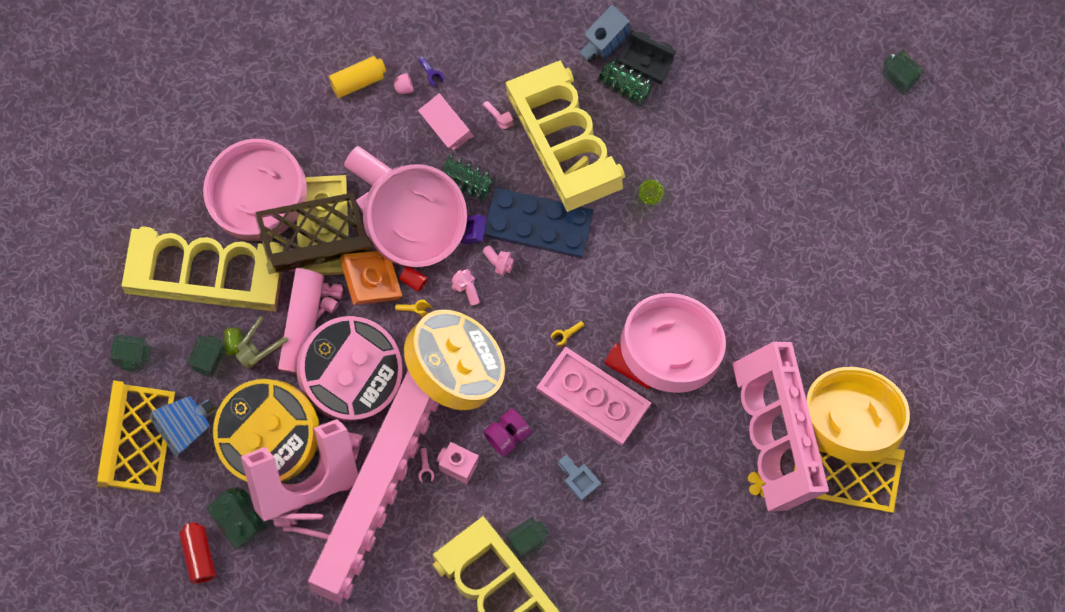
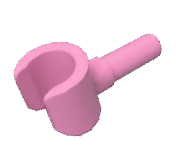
[483,101,514,129]
[317,297,339,320]
[419,448,434,484]

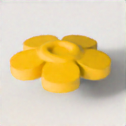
[748,472,766,498]

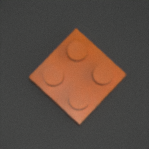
[340,251,402,305]

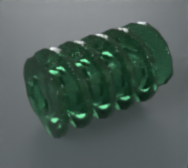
[596,58,652,108]
[441,153,496,201]

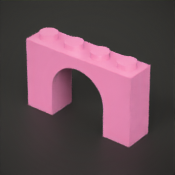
[241,419,358,521]

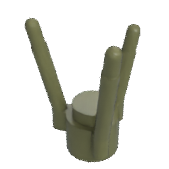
[235,316,288,370]

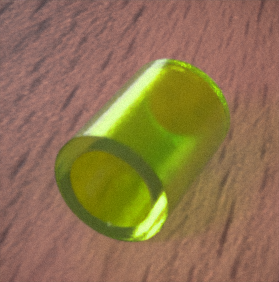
[223,328,242,355]

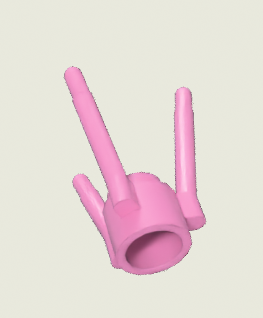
[274,499,330,539]

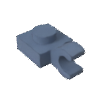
[558,455,601,501]

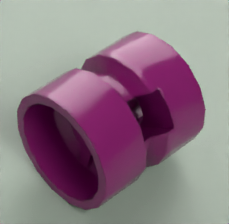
[483,408,532,457]

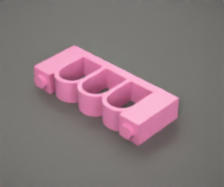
[732,342,829,511]

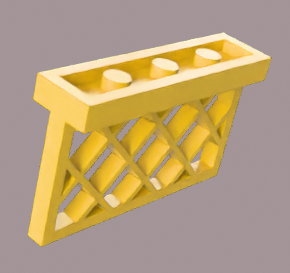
[97,380,175,494]
[794,447,905,513]

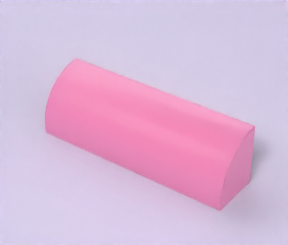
[278,268,324,375]

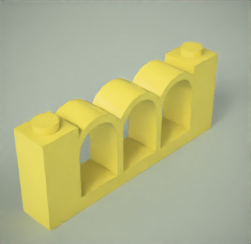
[506,60,625,212]
[122,227,284,312]
[432,516,559,612]

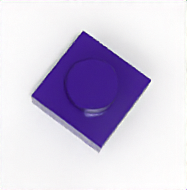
[460,214,487,244]

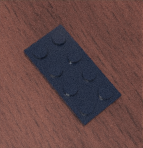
[484,187,594,259]

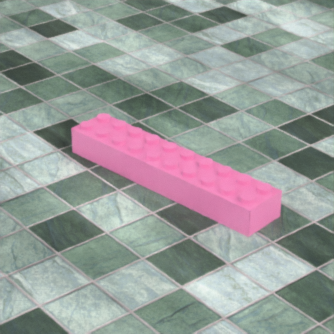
[308,370,440,604]

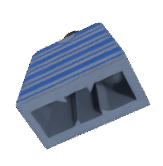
[579,5,632,63]
[149,396,216,459]

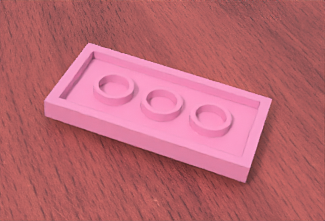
[536,347,651,446]

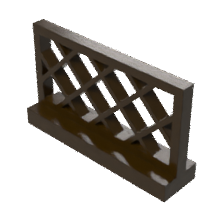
[254,192,371,274]

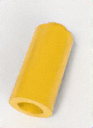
[328,56,386,99]

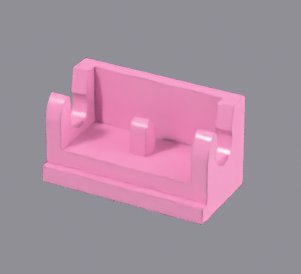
[418,93,474,151]

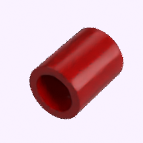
[399,266,428,292]

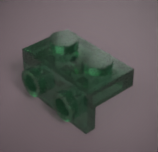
[206,487,268,550]

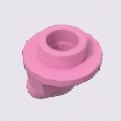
[483,246,514,276]
[451,269,480,305]

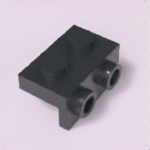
[617,30,676,85]

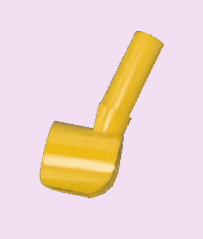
[395,300,433,318]
[551,321,584,347]

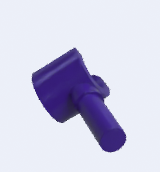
[418,57,444,88]

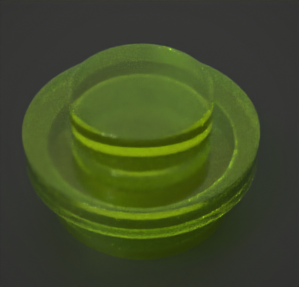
[638,179,664,204]

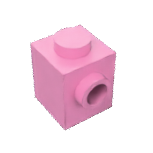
[437,442,479,484]

